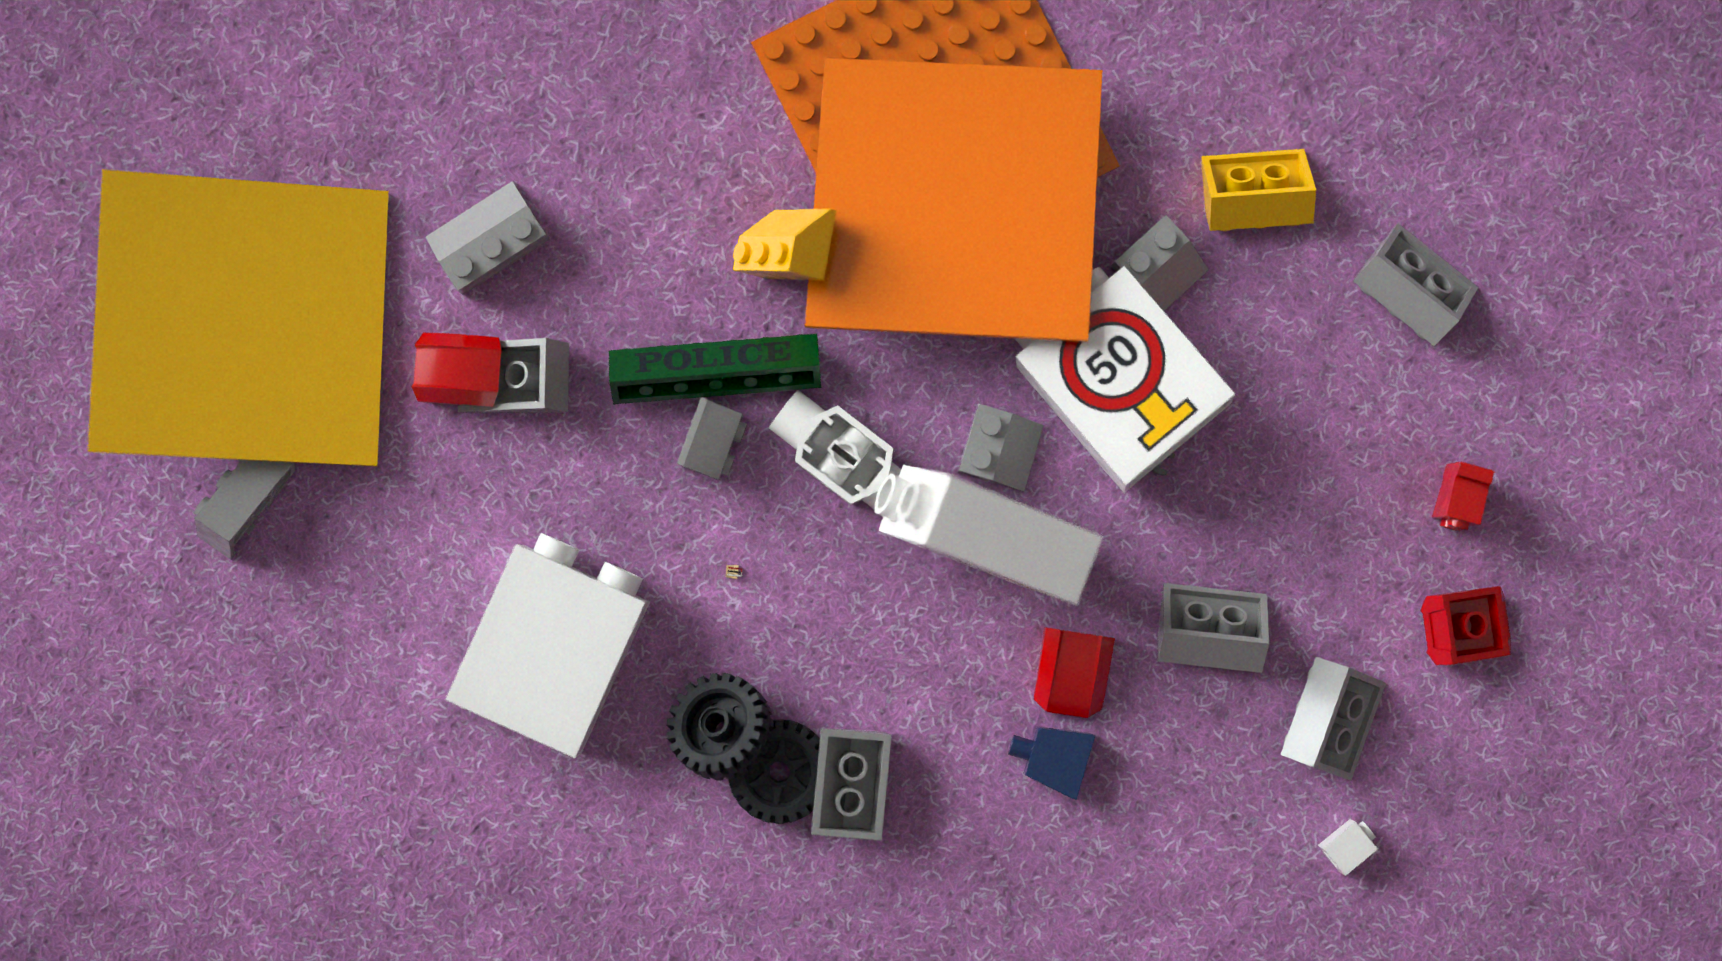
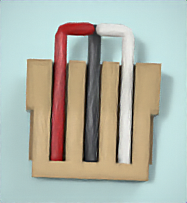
[726,565,743,579]

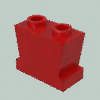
[1432,461,1495,531]

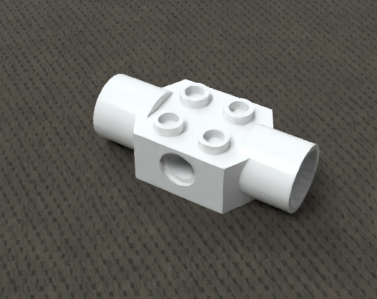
[769,390,902,517]

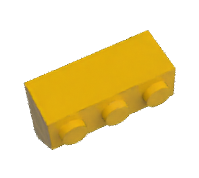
[1201,149,1316,231]
[733,209,837,280]

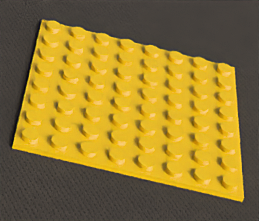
[88,169,389,467]

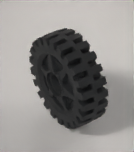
[666,673,774,781]
[728,719,820,824]

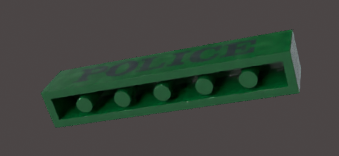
[609,334,822,405]

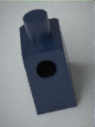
[1008,727,1095,800]

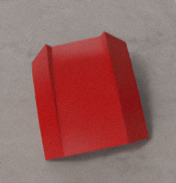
[411,332,501,407]
[1420,586,1511,665]
[1033,627,1115,718]

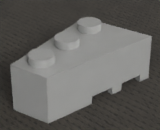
[194,460,295,560]

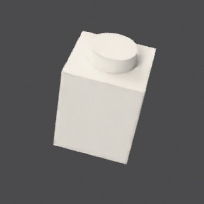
[1318,819,1378,876]

